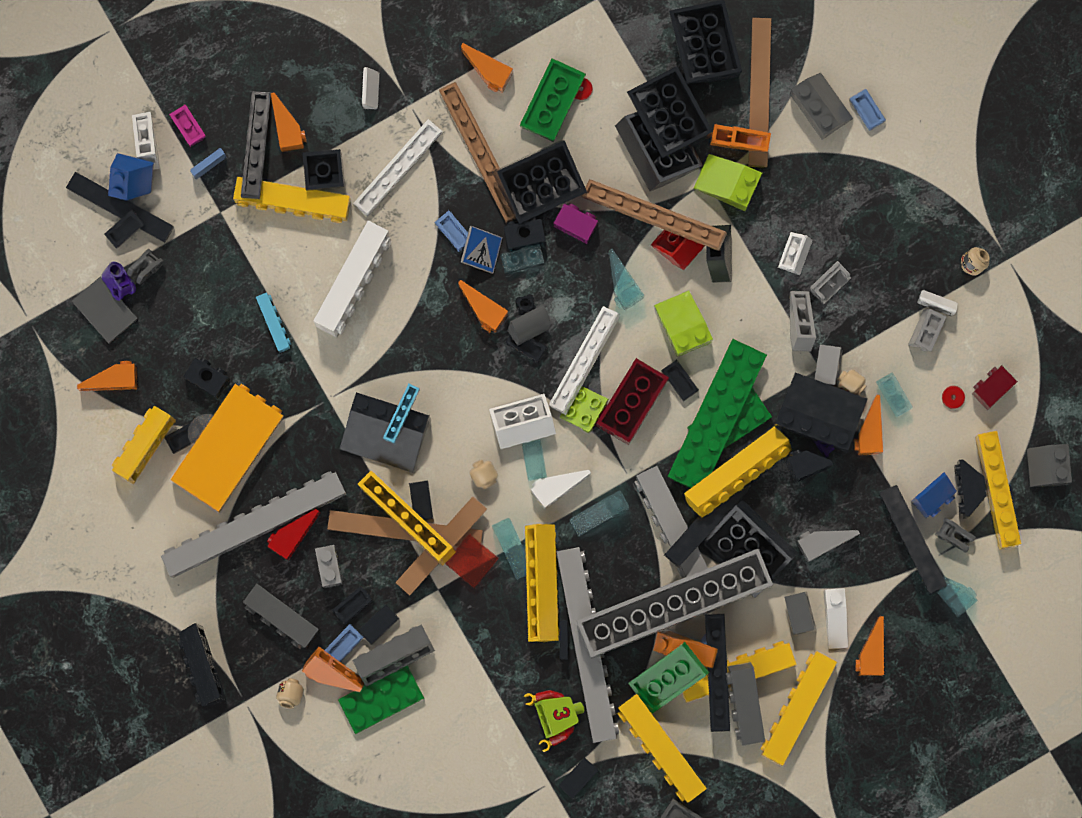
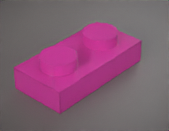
[169,105,206,147]

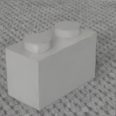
[315,545,343,588]

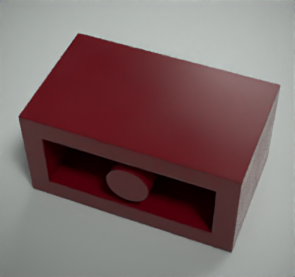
[972,365,1018,410]

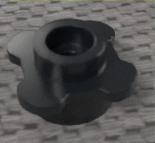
[515,294,536,315]

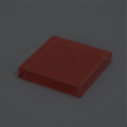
[445,533,499,588]

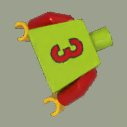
[524,690,584,752]

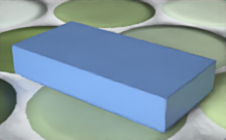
[849,89,886,131]
[190,148,227,180]
[434,211,468,252]
[324,624,364,662]

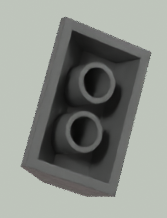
[790,73,853,140]

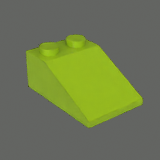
[693,154,762,211]
[654,291,713,357]

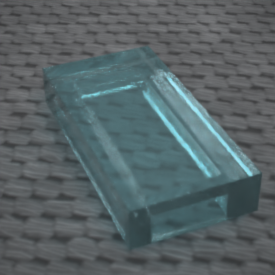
[522,440,547,481]

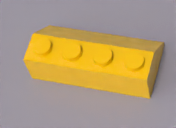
[112,406,176,484]

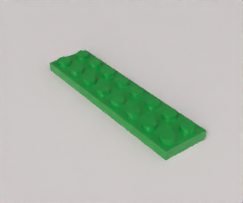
[667,338,767,488]

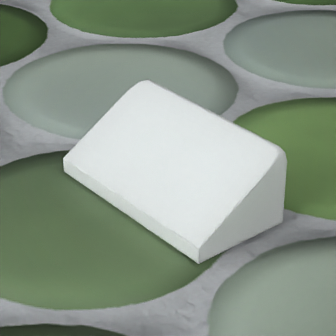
[362,67,379,109]
[778,232,812,275]
[917,290,958,316]

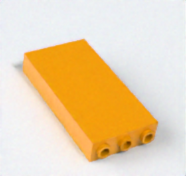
[170,384,284,513]

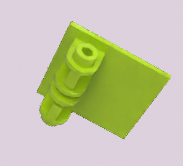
[559,386,609,433]

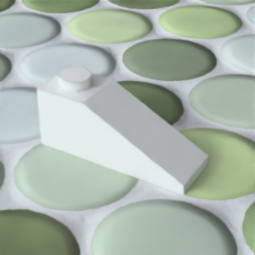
[132,112,160,170]
[531,470,591,509]
[823,588,848,649]

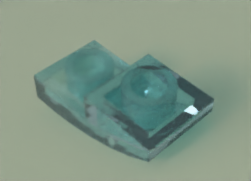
[500,244,544,273]
[876,372,913,417]

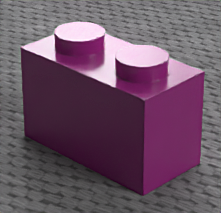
[554,203,598,244]

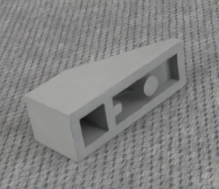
[790,291,816,351]
[796,530,860,563]

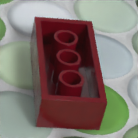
[596,358,669,446]

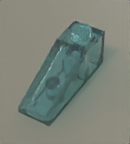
[609,249,644,311]
[569,490,630,537]
[492,518,526,579]
[937,576,978,617]

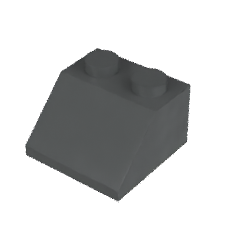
[1026,444,1072,487]

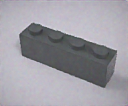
[243,584,320,649]
[352,624,435,686]
[726,662,765,746]

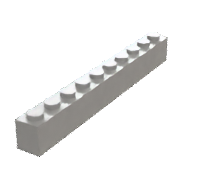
[161,471,347,578]
[557,547,619,743]

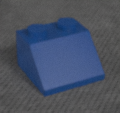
[108,153,154,200]
[911,472,957,518]

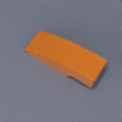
[710,124,771,152]

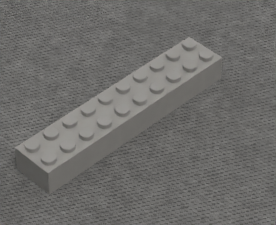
[577,549,773,658]

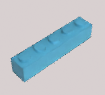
[256,292,291,353]
[383,383,420,444]

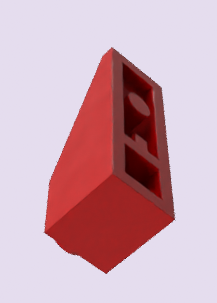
[267,509,320,561]

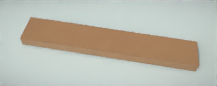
[396,497,487,595]

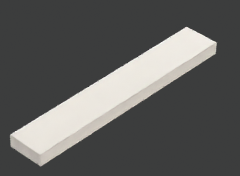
[353,119,443,217]
[548,306,621,415]

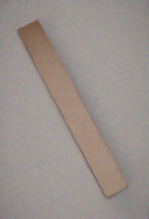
[748,18,771,168]
[439,82,516,224]
[581,179,727,251]
[328,510,483,550]

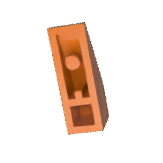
[461,43,513,93]
[271,93,307,152]
[458,280,508,333]
[77,361,137,391]
[854,395,883,455]
[855,616,884,676]
[653,631,718,668]
[302,647,364,692]

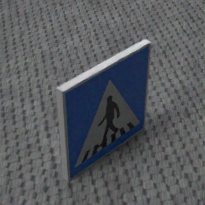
[461,226,503,274]

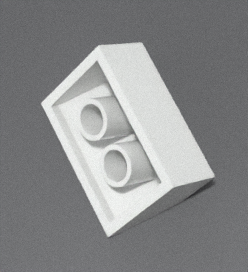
[489,394,556,449]

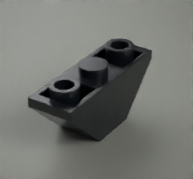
[706,225,732,283]
[954,459,987,519]

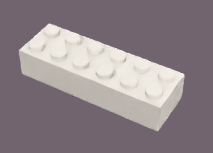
[314,220,392,338]

